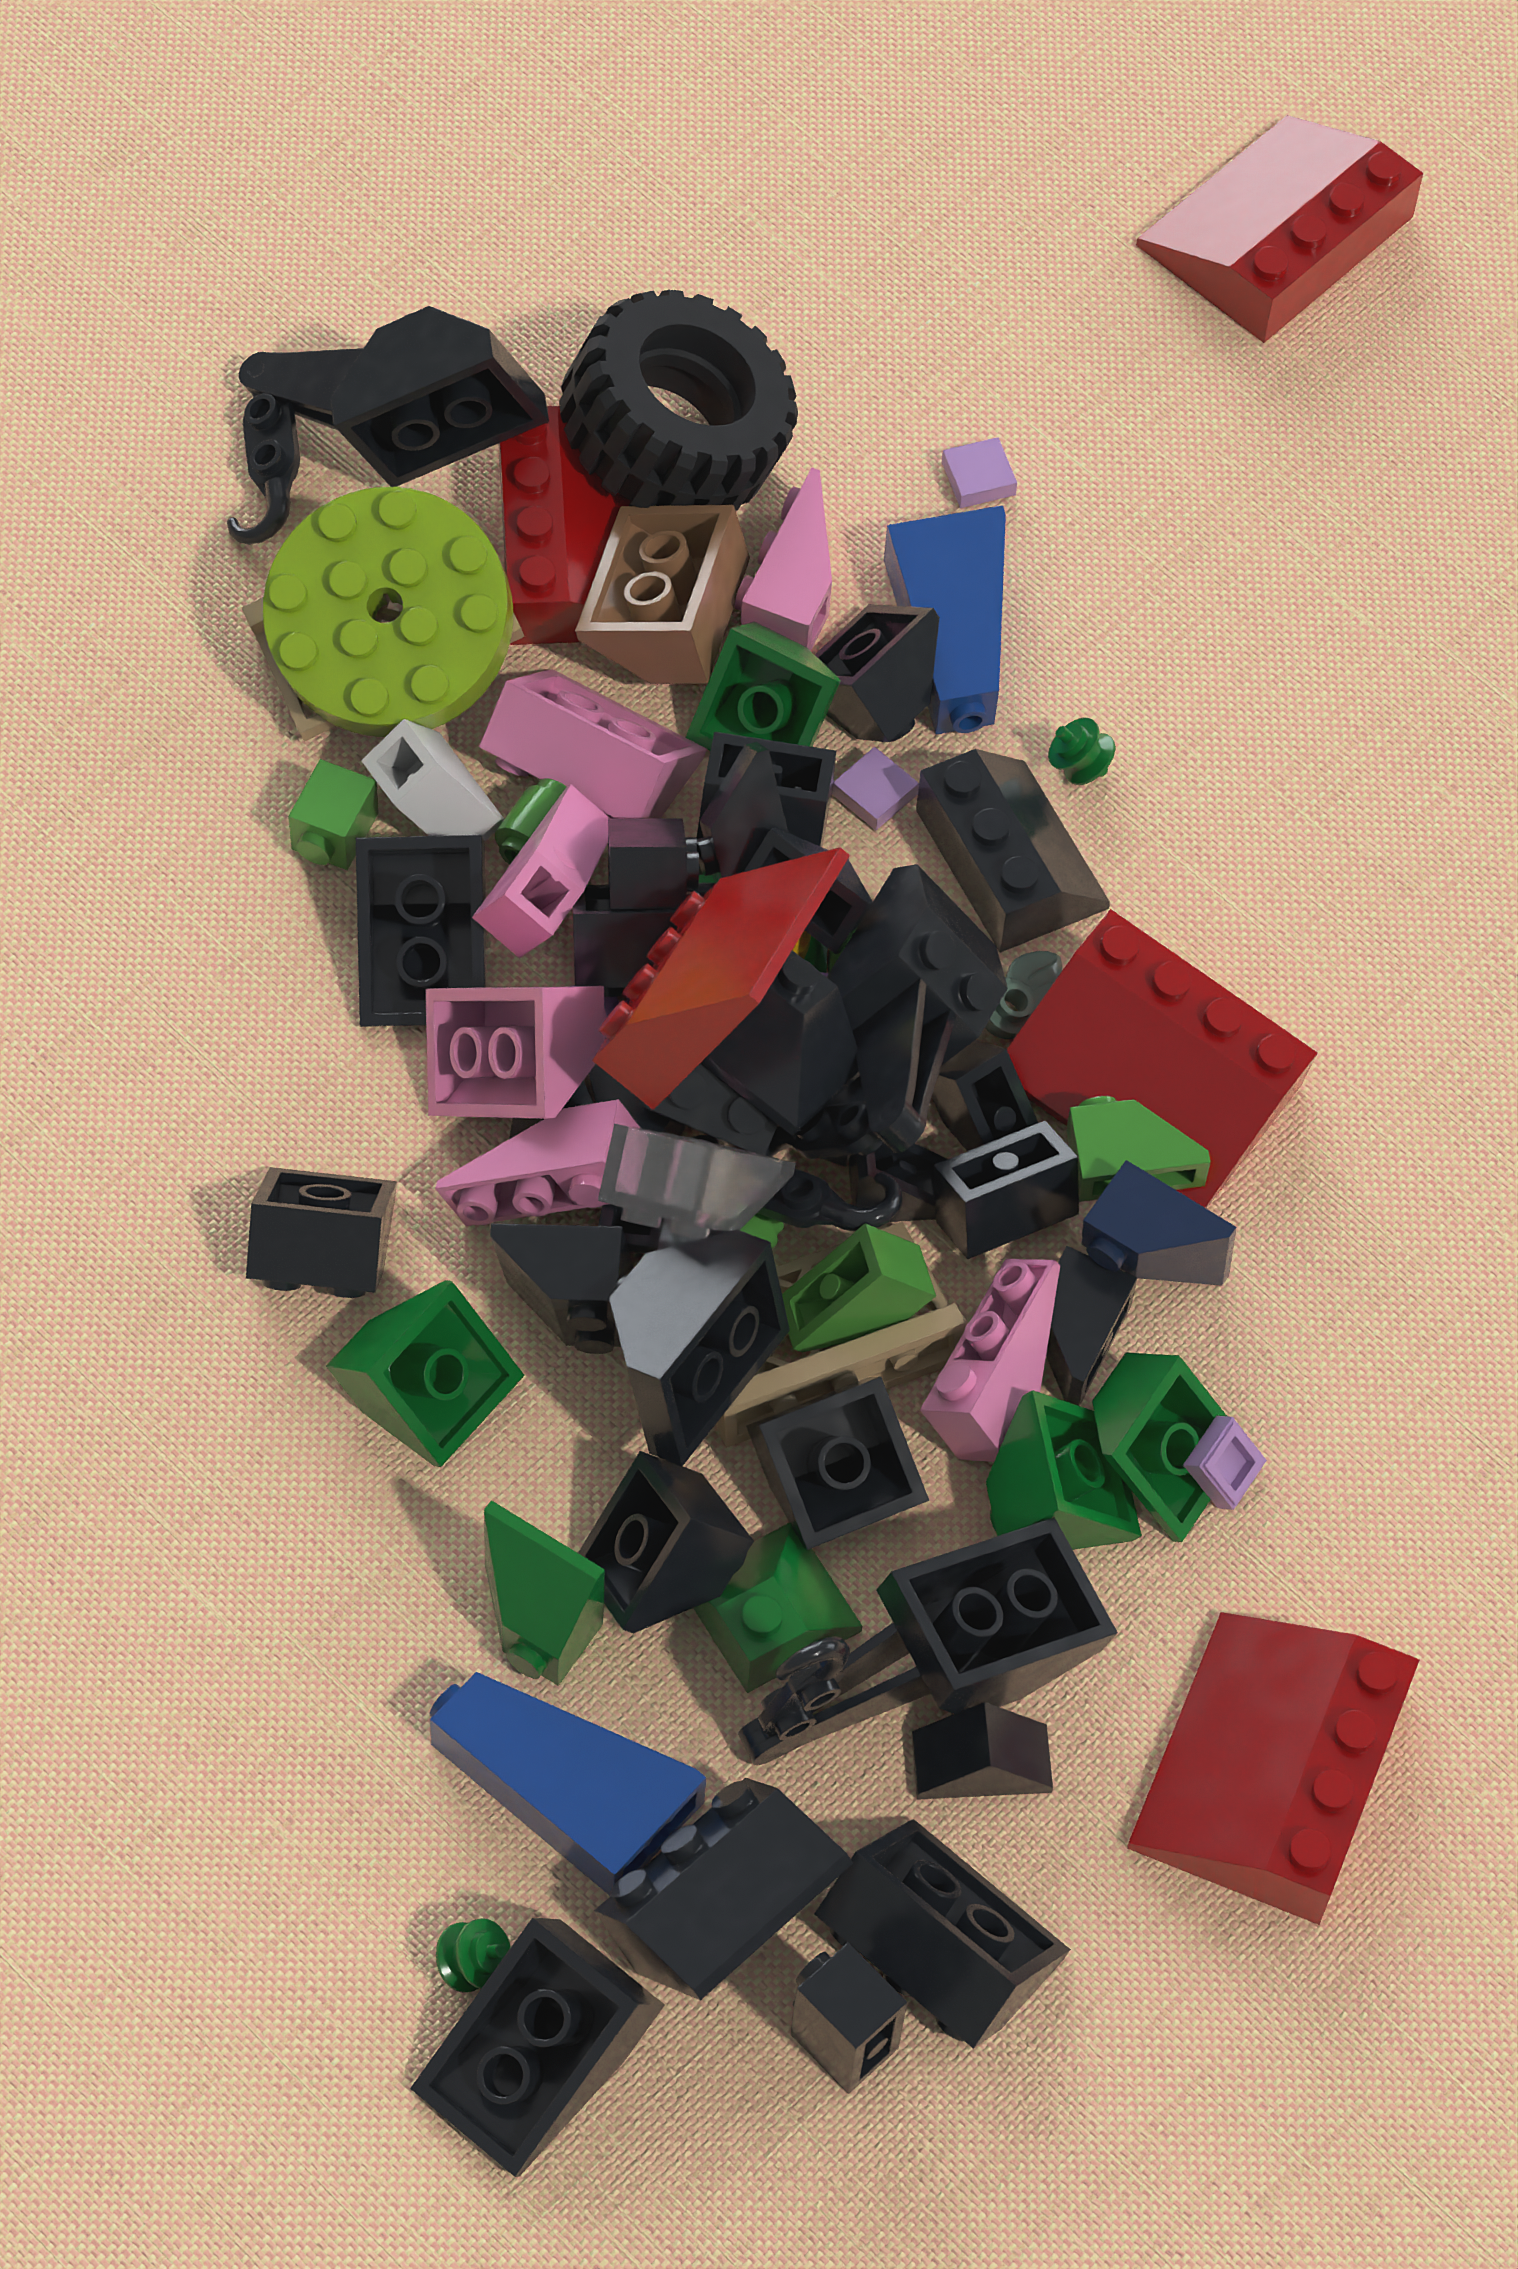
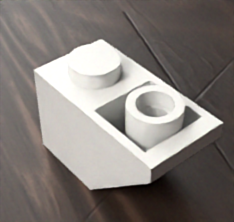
[361,719,504,841]

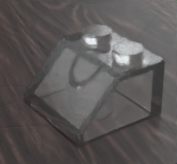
[598,1123,796,1239]

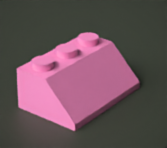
[479,669,707,819]
[426,986,607,1119]

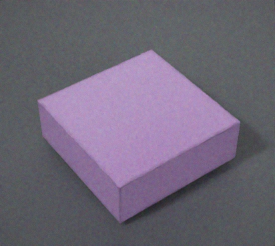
[941,437,1017,508]
[832,747,919,831]
[1183,1416,1267,1510]

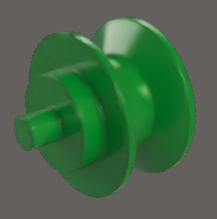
[1048,717,1116,785]
[436,1918,511,1993]

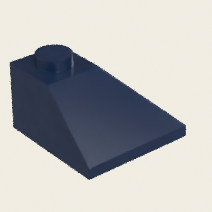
[1081,1160,1237,1286]

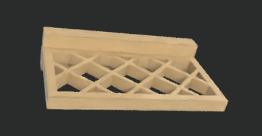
[716,1221,966,1448]

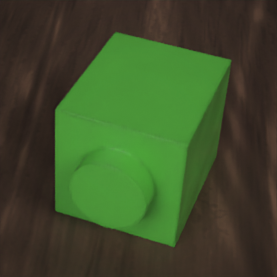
[288,759,379,871]

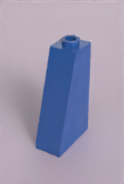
[884,505,1006,735]
[430,1672,706,1896]

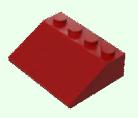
[1136,115,1423,343]
[499,406,631,645]
[592,847,850,1110]
[1007,909,1318,1209]
[1127,1612,1420,1925]

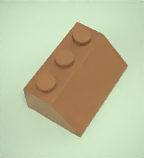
[575,505,750,684]

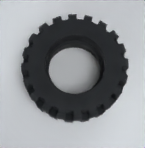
[559,289,798,511]

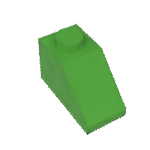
[1066,1096,1210,1202]
[782,1223,936,1353]

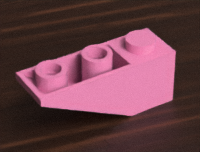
[734,467,832,651]
[472,784,611,958]
[435,1099,648,1226]
[920,1259,1060,1462]

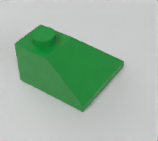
[685,622,841,751]
[326,1280,525,1467]
[1092,1352,1227,1542]
[986,1390,1142,1550]
[484,1500,605,1686]
[693,1522,863,1693]

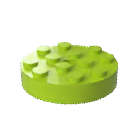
[263,487,513,737]

